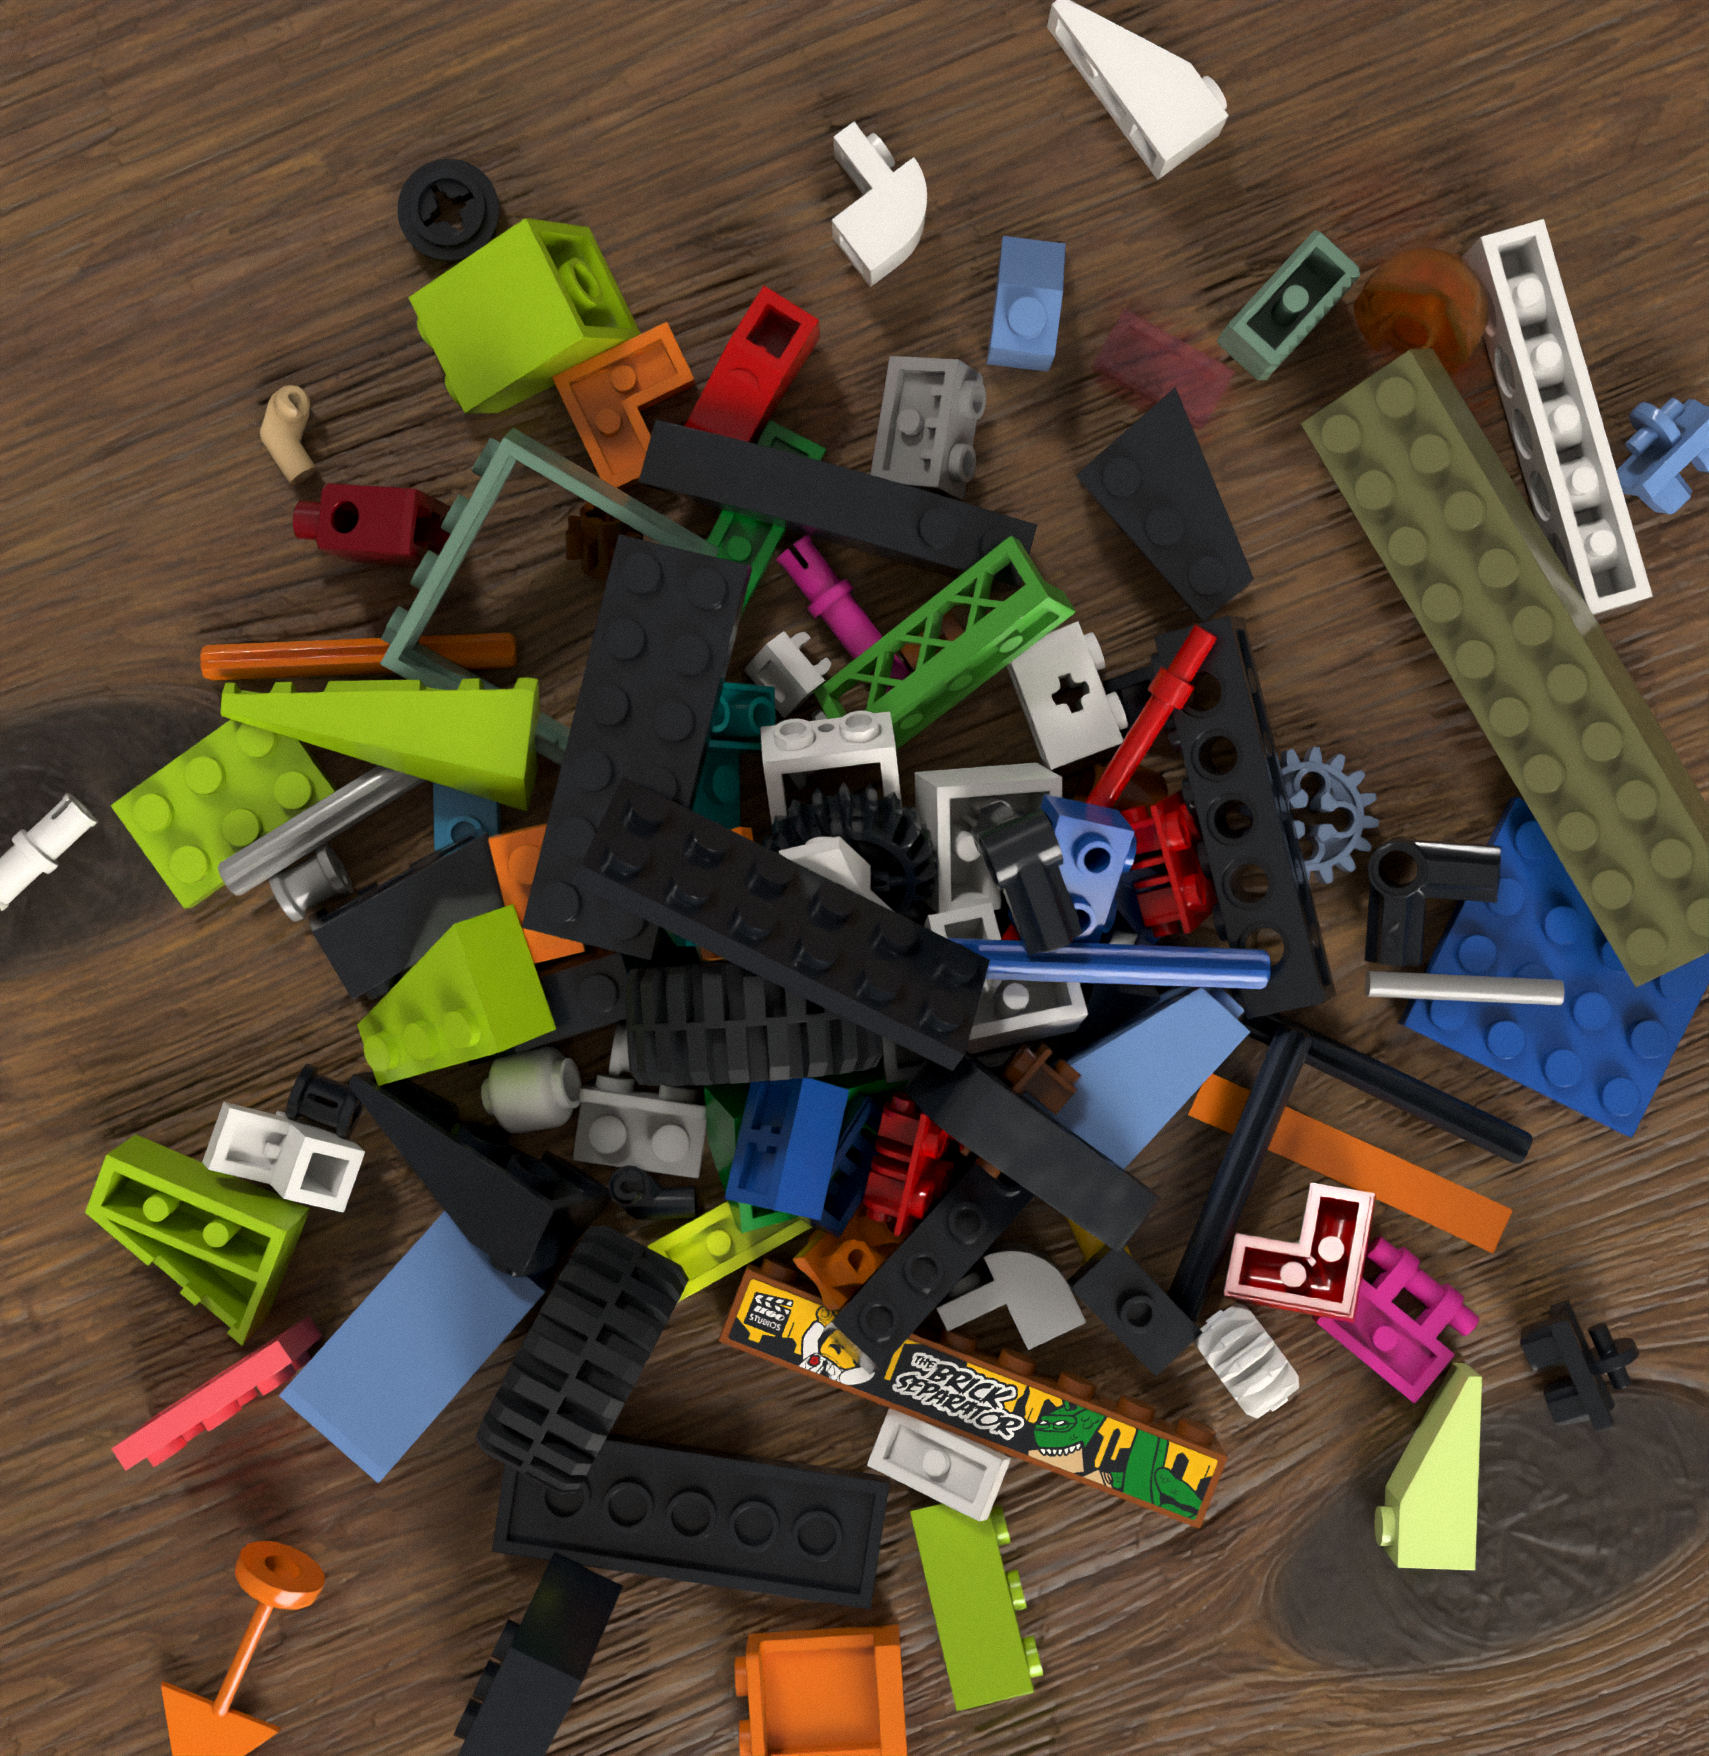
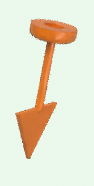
[161,1541,325,1756]

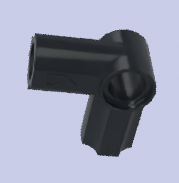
[971,801,1083,955]
[1364,836,1502,966]

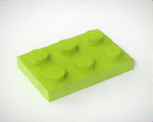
[110,719,338,909]

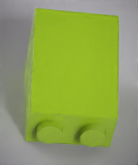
[408,218,641,414]

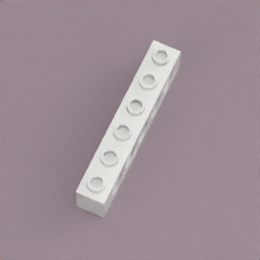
[1461,219,1653,615]

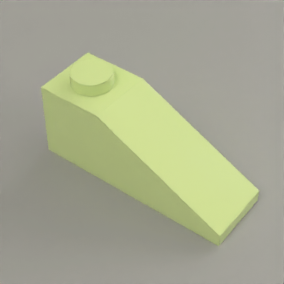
[1374,1363,1482,1570]

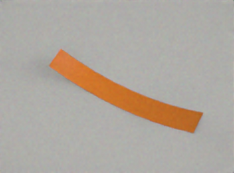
[1188,1074,1513,1254]

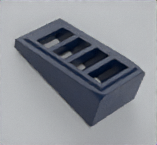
[797,1092,883,1238]

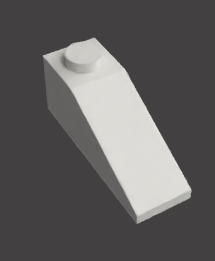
[1047,0,1229,180]

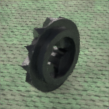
[397,159,501,264]

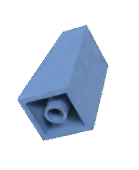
[1023,986,1250,1169]
[279,1211,553,1483]

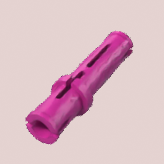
[776,535,911,693]

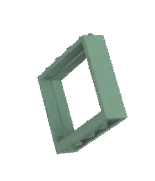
[380,428,719,766]

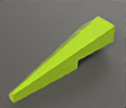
[221,677,541,811]

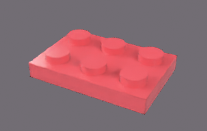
[111,1315,322,1471]

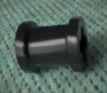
[285,1064,364,1139]

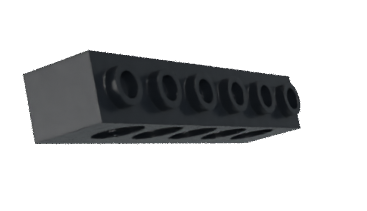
[1151,616,1336,1019]

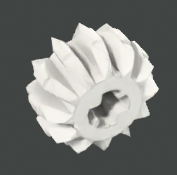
[1195,1303,1299,1419]

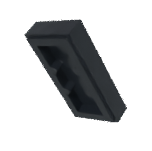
[1066,1244,1203,1376]

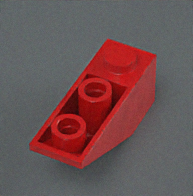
[685,285,820,443]

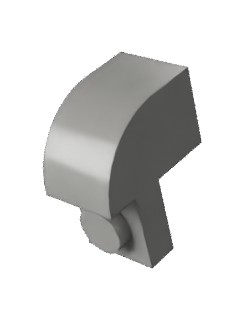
[936,1241,1086,1350]

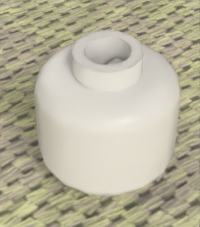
[481,1046,582,1134]

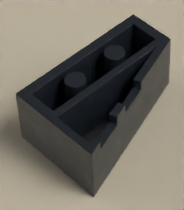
[1076,387,1254,623]

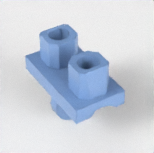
[1616,398,1709,514]

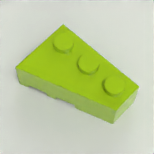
[357,904,556,1086]
[85,1134,310,1346]
[910,1503,1043,1711]

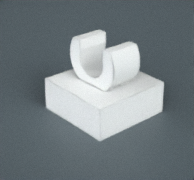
[744,631,831,718]

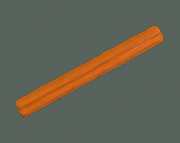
[200,632,518,681]

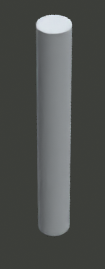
[1365,971,1564,1005]

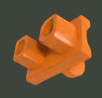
[792,1200,913,1310]

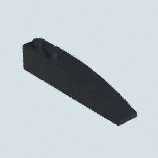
[638,420,1037,593]

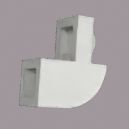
[832,122,927,287]
[202,1102,365,1213]

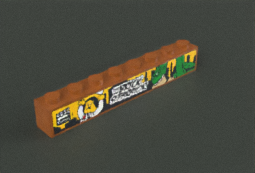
[718,1256,1228,1529]

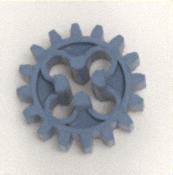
[1235,747,1379,884]

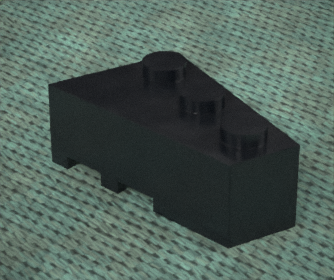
[308,828,505,1000]
[453,1553,623,1756]

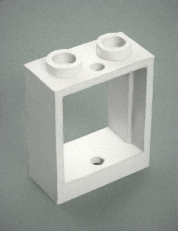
[760,711,902,824]

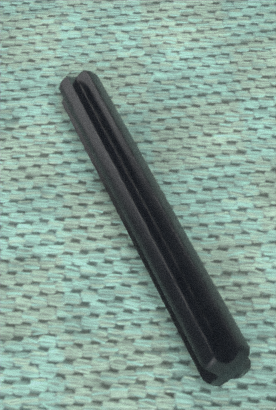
[1239,1008,1533,1164]
[1167,1024,1312,1322]

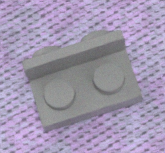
[870,356,986,500]
[573,1074,707,1178]

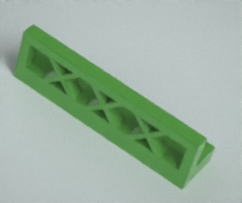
[813,536,1076,764]

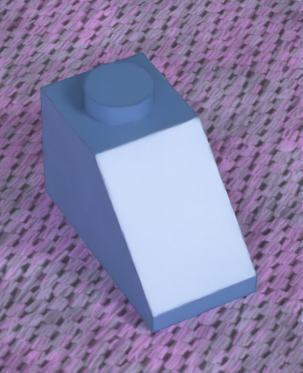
[986,236,1066,372]

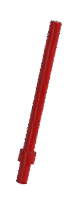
[1001,624,1218,941]

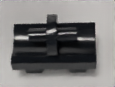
[1520,1300,1640,1432]

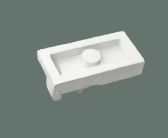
[867,1408,1011,1521]

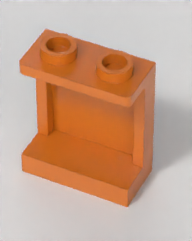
[735,1624,907,1756]

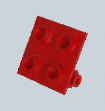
[1120,789,1218,937]
[863,1091,956,1237]

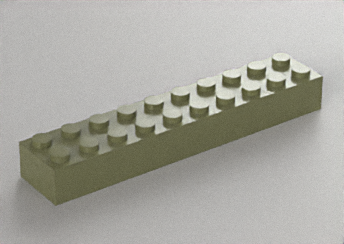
[1301,348,1709,987]

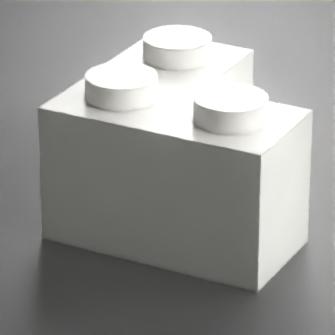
[915,763,1062,913]
[924,902,1088,1054]

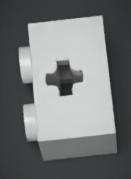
[1006,621,1128,770]

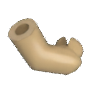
[260,385,317,485]

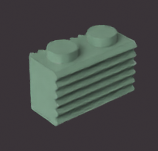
[1217,230,1360,381]

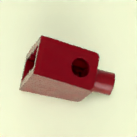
[293,483,451,569]

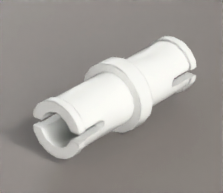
[0,793,98,911]

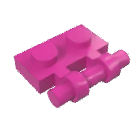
[1311,1236,1479,1404]

